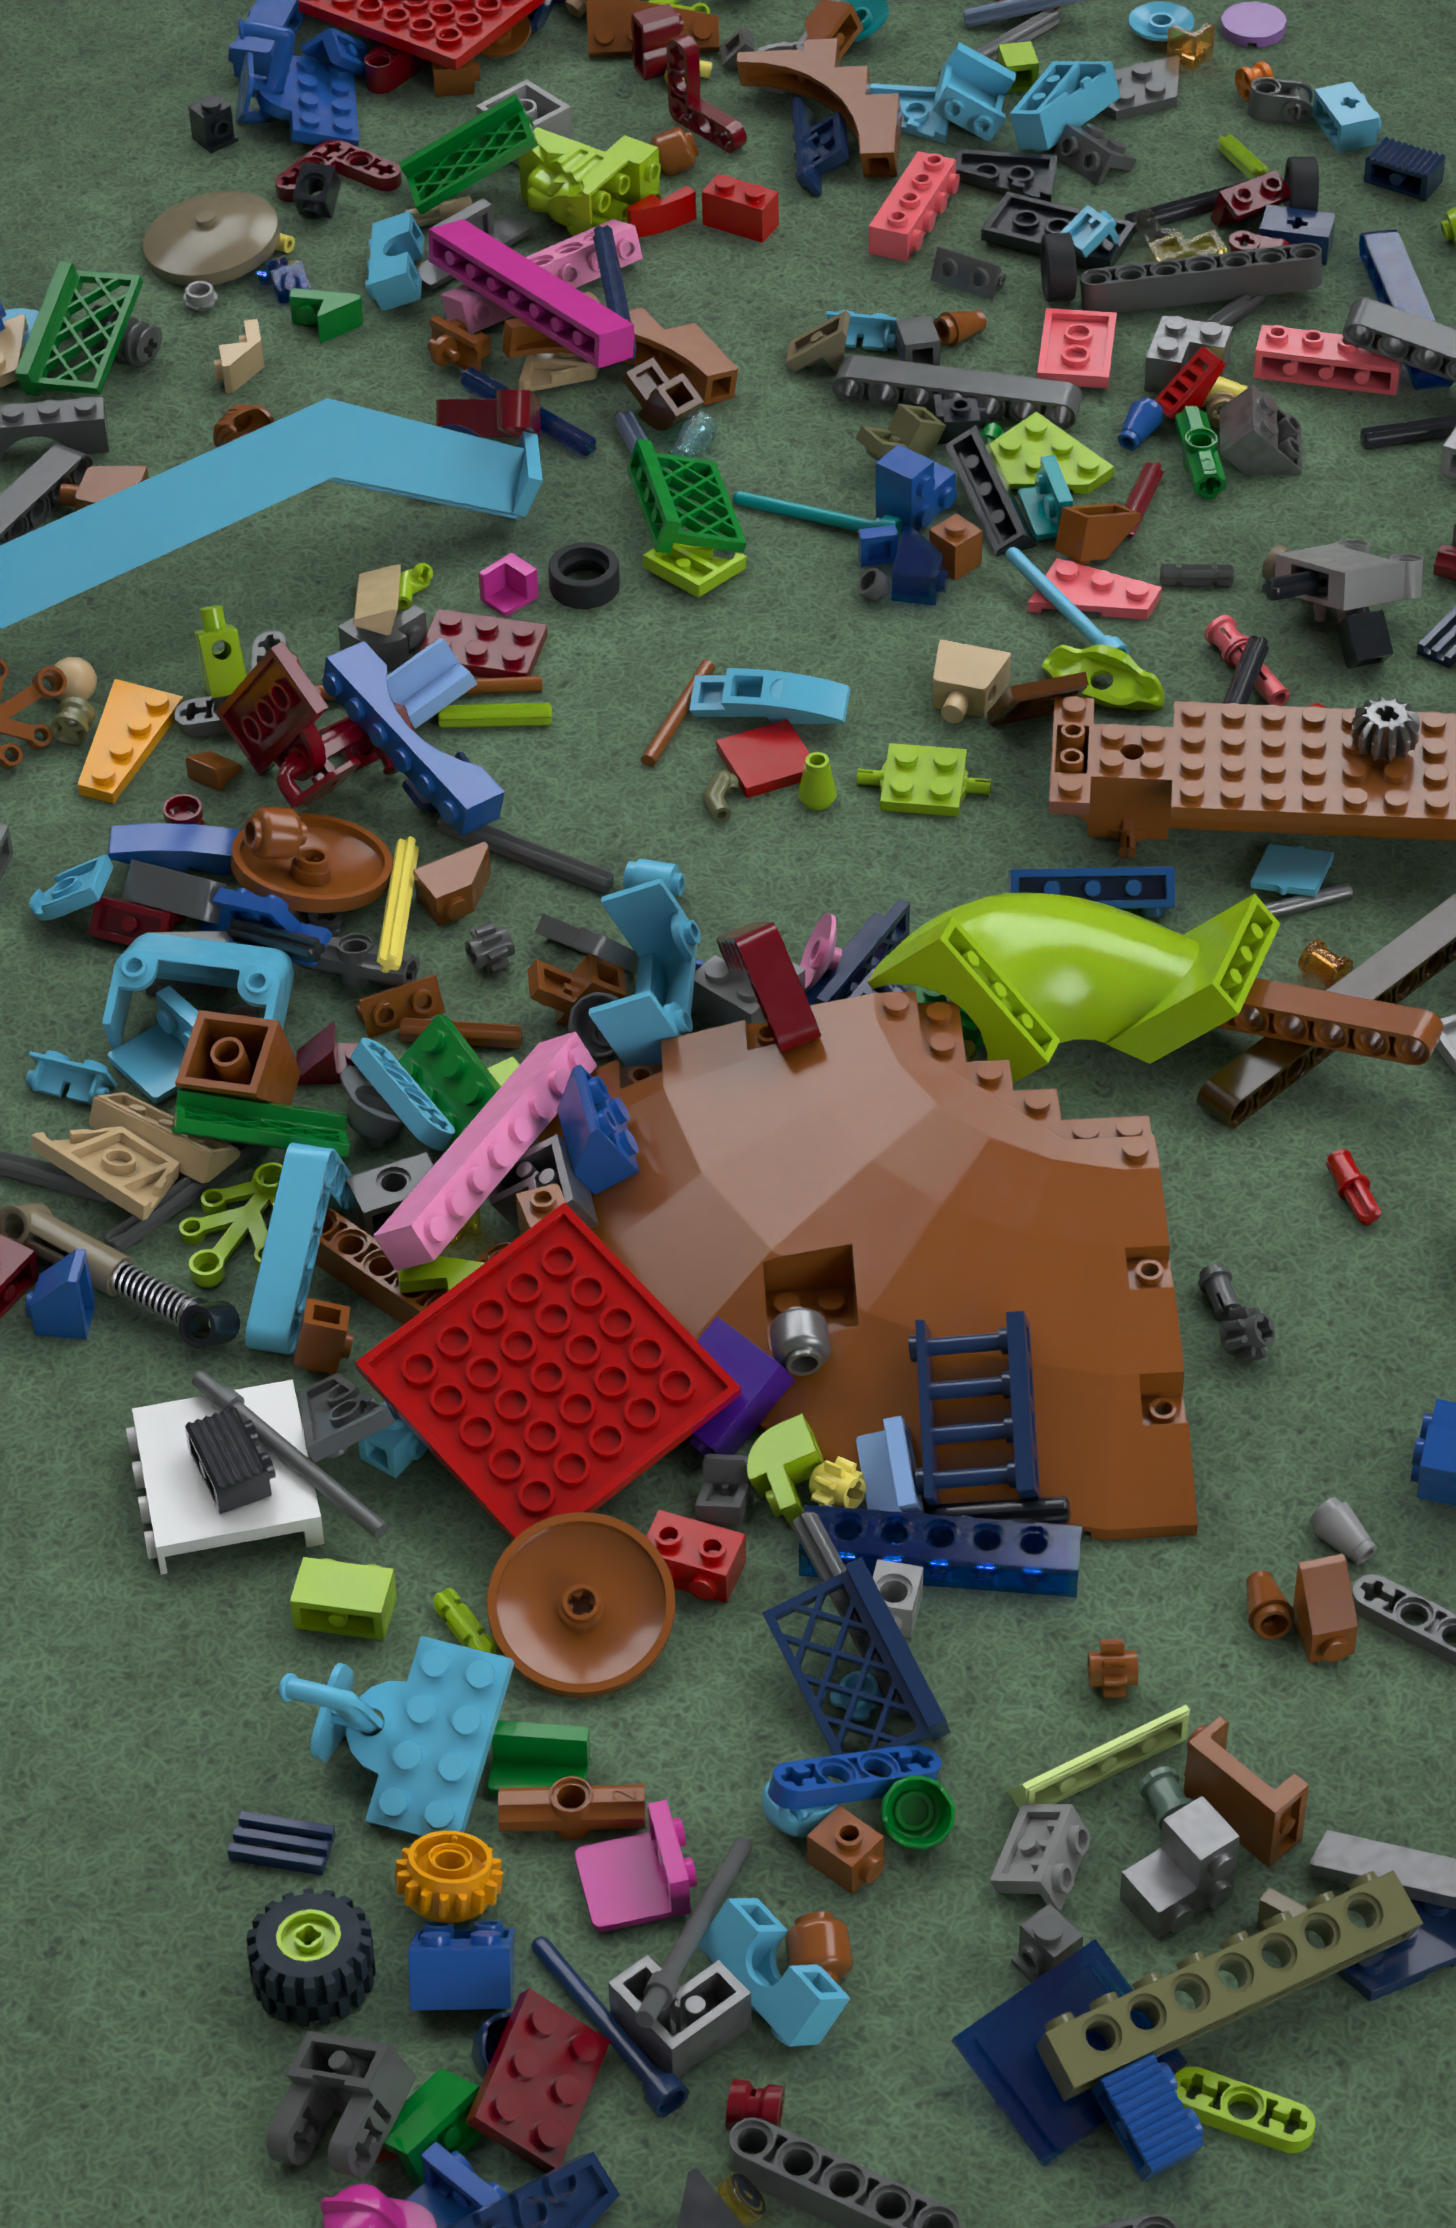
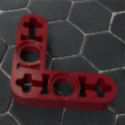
[666,33,747,153]
[275,139,402,202]

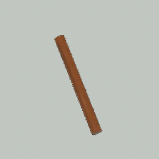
[641,660,715,767]

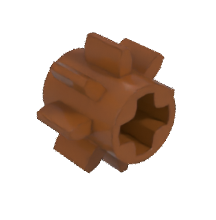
[1087,1639,1138,1698]

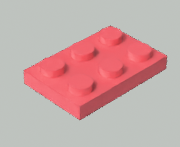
[1037,308,1117,389]

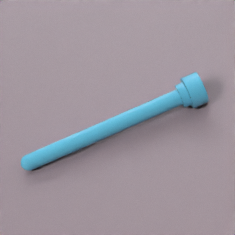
[1006,547,1129,655]

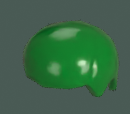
[880,1775,956,1851]

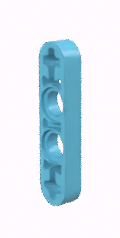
[350,1038,455,1151]

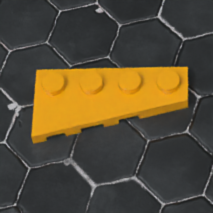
[77,679,184,804]

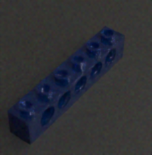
[799,1505,1082,1597]

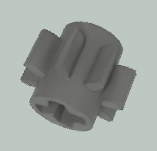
[464,922,515,974]
[1219,1306,1275,1361]

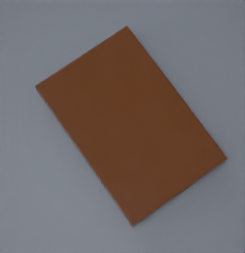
[987,671,1089,726]

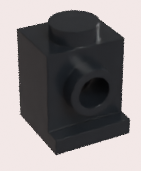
[188,94,239,153]
[933,394,987,444]

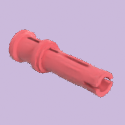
[1204,615,1290,706]

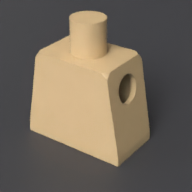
[932,639,1011,723]

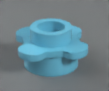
[830,1671,883,1721]

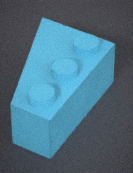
[1010,61,1121,152]

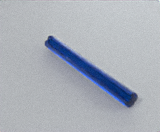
[460,367,597,456]

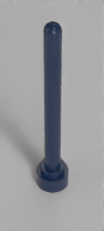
[532,1936,689,2118]

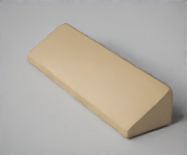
[353,564,401,635]
[89,1092,241,1183]

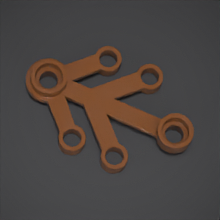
[0,659,67,769]

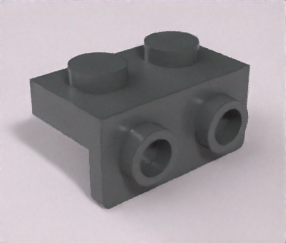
[1054,123,1136,184]

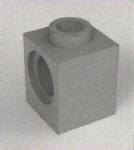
[873,1559,923,1638]

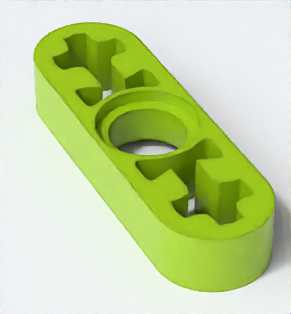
[1174,2066,1316,2153]

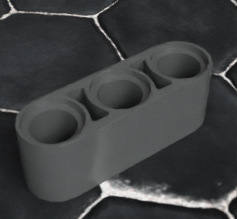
[122,859,228,924]

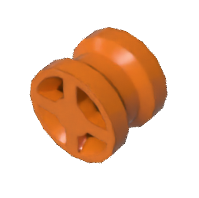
[1235,61,1274,101]

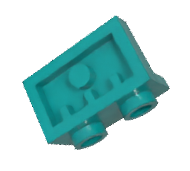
[1018,455,1073,540]

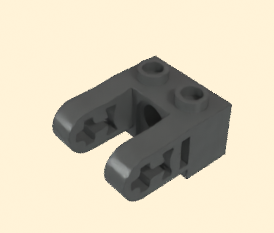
[267,2031,417,2177]

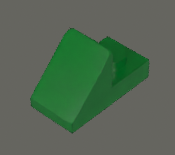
[289,288,364,343]

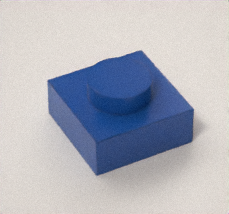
[858,525,898,567]

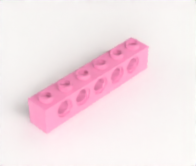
[440,219,643,334]

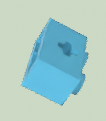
[1312,81,1381,153]

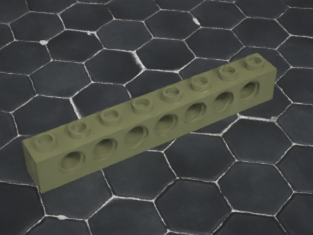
[1035,1870,1423,2101]

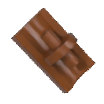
[428,315,491,375]

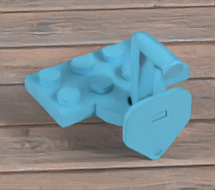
[279,1636,515,1837]

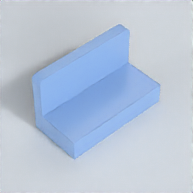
[386,638,477,729]
[856,1416,925,1524]

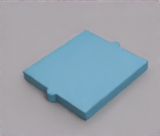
[1250,844,1334,897]

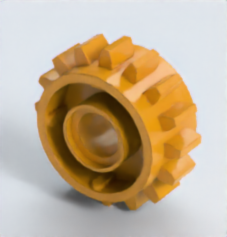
[395,1831,503,1923]

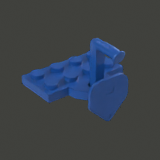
[235,19,359,147]

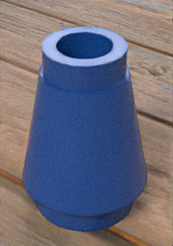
[1118,398,1163,451]

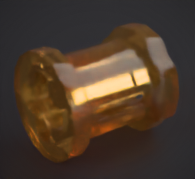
[1298,939,1353,989]

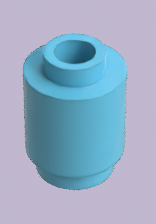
[623,858,685,898]

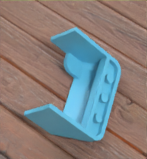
[589,878,701,1066]
[102,933,294,1050]

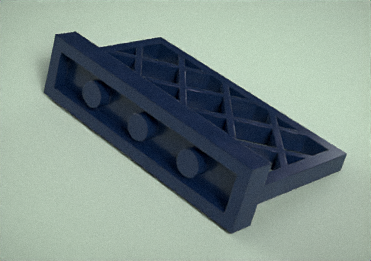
[762,1557,950,1755]

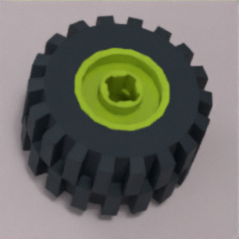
[246,1888,376,2026]

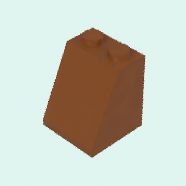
[175,1010,301,1105]

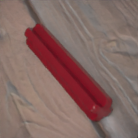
[1124,461,1164,539]

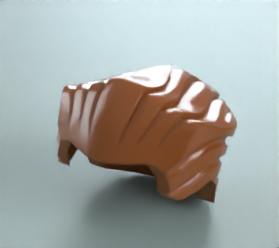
[213,404,275,448]

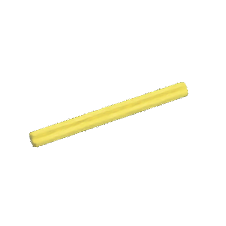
[377,836,419,973]

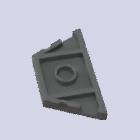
[1101,55,1180,121]

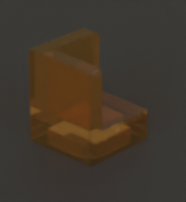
[1167,22,1215,71]

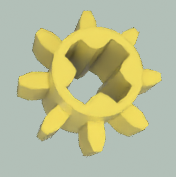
[809,1456,866,1517]

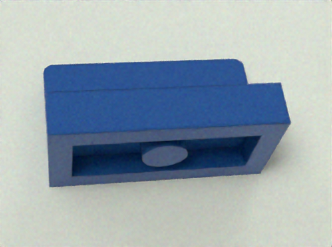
[300,27,369,77]

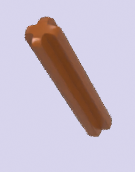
[399,1017,522,1049]

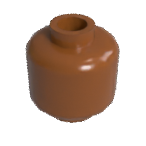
[651,127,700,176]
[244,807,307,860]
[785,1912,854,1985]

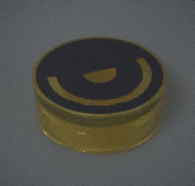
[717,2172,767,2226]

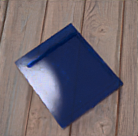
[951,1939,1188,2166]

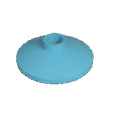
[1129,2,1194,41]

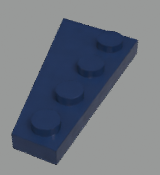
[445,2152,620,2228]

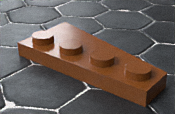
[586,0,720,57]

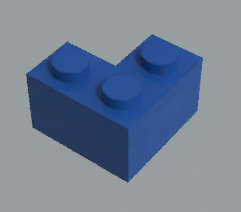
[876,444,957,537]
[1410,1399,1456,1506]

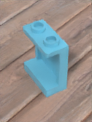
[932,42,1016,141]

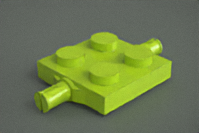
[856,743,991,817]

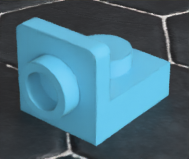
[1060,205,1120,258]

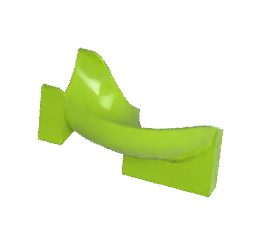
[867,893,1280,1084]

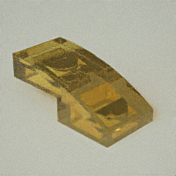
[1148,229,1227,261]

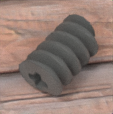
[81,305,162,367]

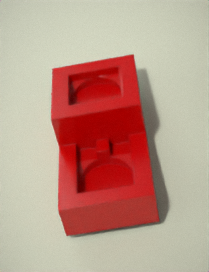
[626,185,697,237]

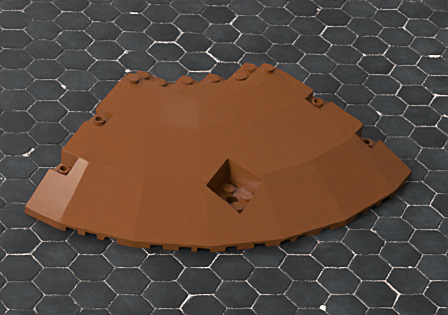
[538,991,1198,1540]

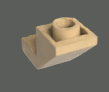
[214,319,264,394]

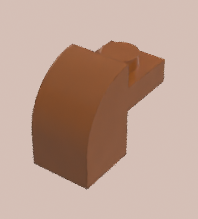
[528,953,627,1026]

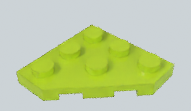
[958,412,1114,494]

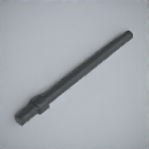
[192,1370,388,1539]
[635,1837,752,2028]

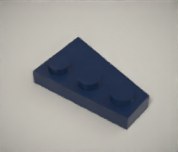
[1336,1899,1456,2002]

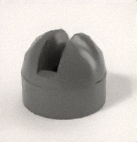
[857,568,890,601]

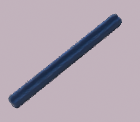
[593,225,637,361]

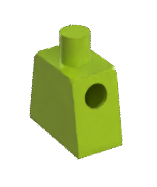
[194,605,247,698]

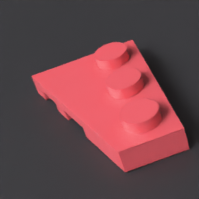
[1028,558,1162,620]

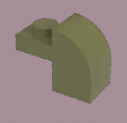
[856,404,946,460]

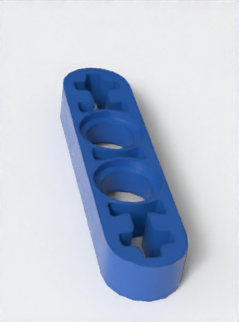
[768,1745,942,1810]

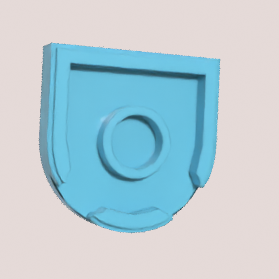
[29,855,114,921]

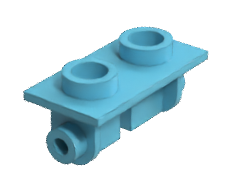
[826,310,897,352]
[25,1050,118,1106]

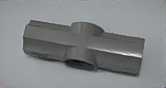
[294,933,420,988]

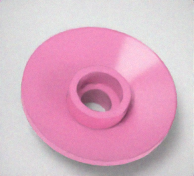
[800,913,842,992]

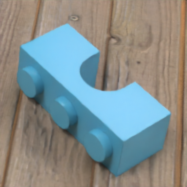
[365,211,424,311]
[698,1898,851,2047]

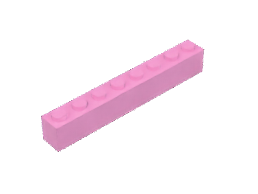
[373,1031,597,1271]

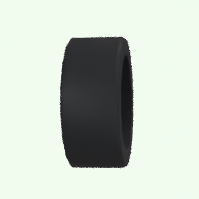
[1284,156,1319,211]
[1040,232,1077,302]
[548,542,620,609]

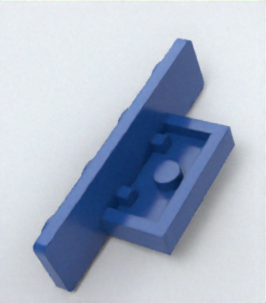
[197,887,332,967]

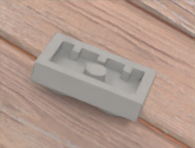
[990,1804,1090,1911]

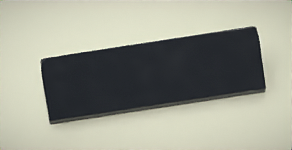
[945,426,1037,556]

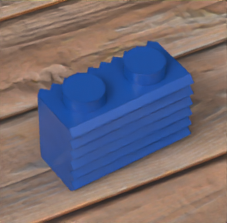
[1091,2053,1204,2182]

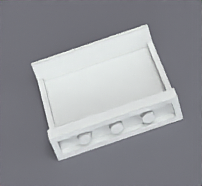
[126,1379,325,1574]

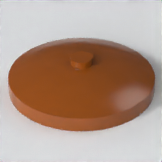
[231,813,393,913]
[487,1512,675,1698]

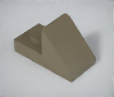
[786,310,850,373]

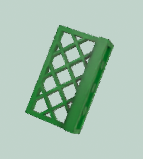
[399,93,539,215]
[15,261,143,396]
[627,439,747,554]
[172,1088,350,1158]

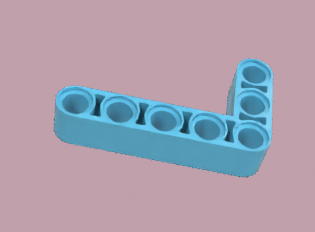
[245,1143,352,1355]

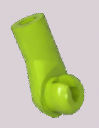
[398,563,433,609]

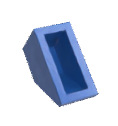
[25,1249,96,1339]

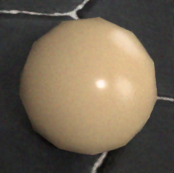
[48,657,97,701]

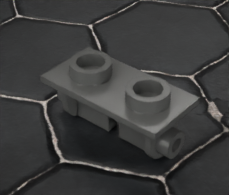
[930,246,1006,300]

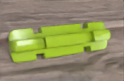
[433,1588,497,1655]

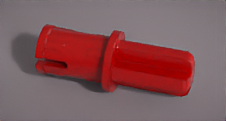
[1325,1149,1381,1225]

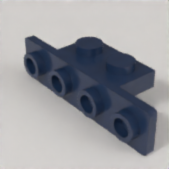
[791,96,849,197]

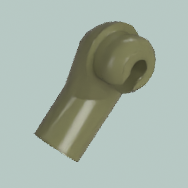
[702,770,739,822]

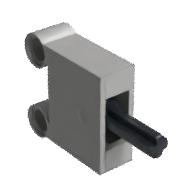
[1262,539,1424,623]

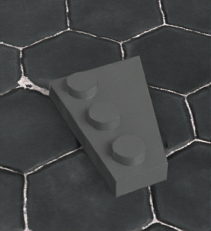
[298,1372,396,1463]

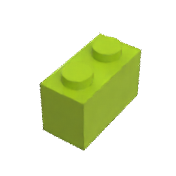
[290,1557,397,1640]

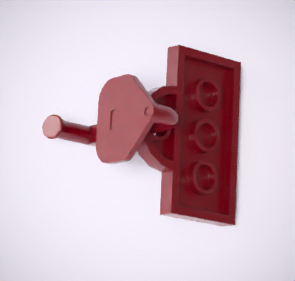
[215,642,399,809]

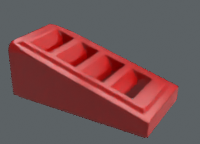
[1155,346,1226,420]

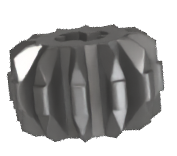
[1351,696,1420,762]

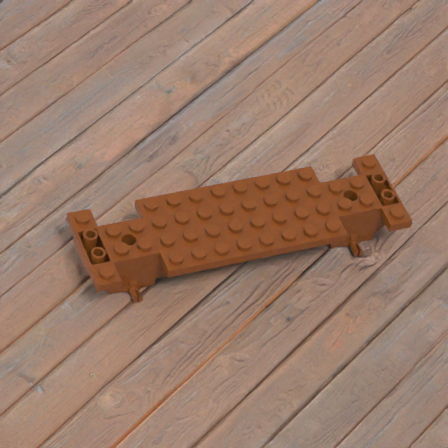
[1049,696,1456,859]

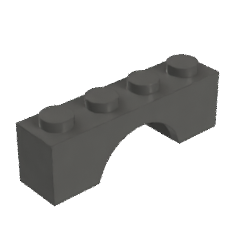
[0,397,109,462]

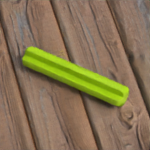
[1217,134,1269,180]
[438,702,553,728]

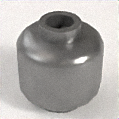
[769,1307,831,1376]

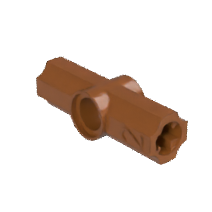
[498,1776,646,1840]

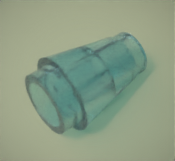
[671,411,717,458]

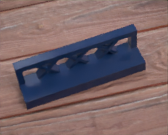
[805,898,910,1005]

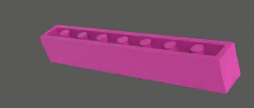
[429,219,635,368]

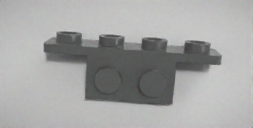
[416,198,532,290]

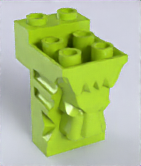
[519,127,662,236]

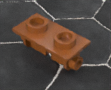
[355,974,445,1038]

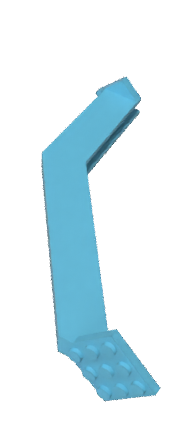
[0,398,543,629]

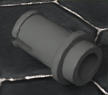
[1198,1263,1242,1321]

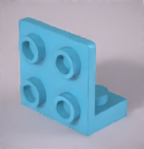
[108,986,198,1103]

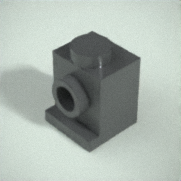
[1011,1903,1084,1995]

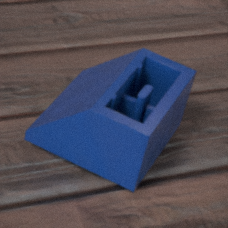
[557,1064,639,1195]
[409,1920,515,2011]

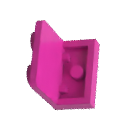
[575,1800,697,1932]

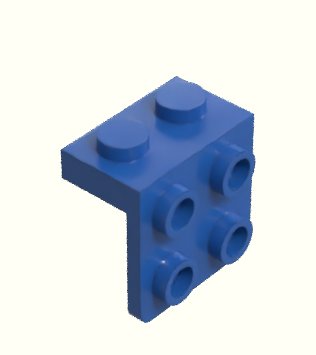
[406,2142,507,2228]

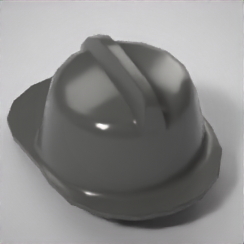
[340,1066,404,1149]

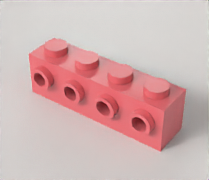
[869,151,960,262]
[1253,325,1402,396]

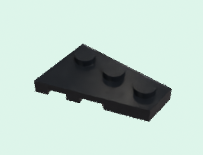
[955,149,1058,202]

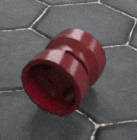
[162,794,205,825]
[725,2078,785,2131]

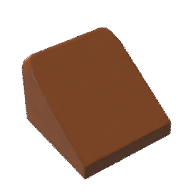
[185,751,243,791]

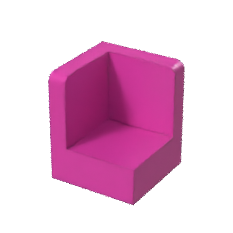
[478,552,539,617]

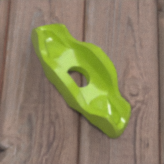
[1041,644,1164,710]

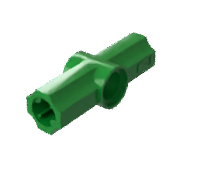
[1175,406,1226,499]

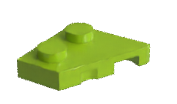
[642,543,747,598]

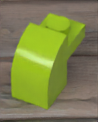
[747,1414,825,1528]

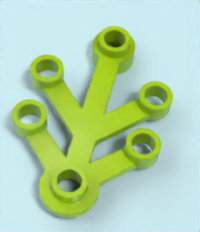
[179,1162,283,1288]

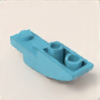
[689,668,850,724]

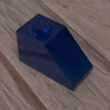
[891,526,948,606]

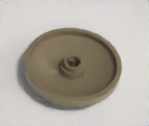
[143,191,281,286]

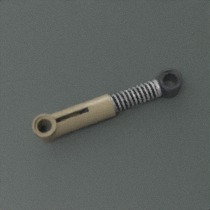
[0,1202,240,1349]

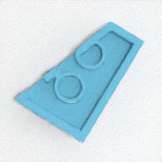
[871,83,949,144]

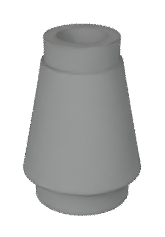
[1309,1497,1377,1566]

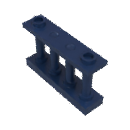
[909,1311,1040,1509]

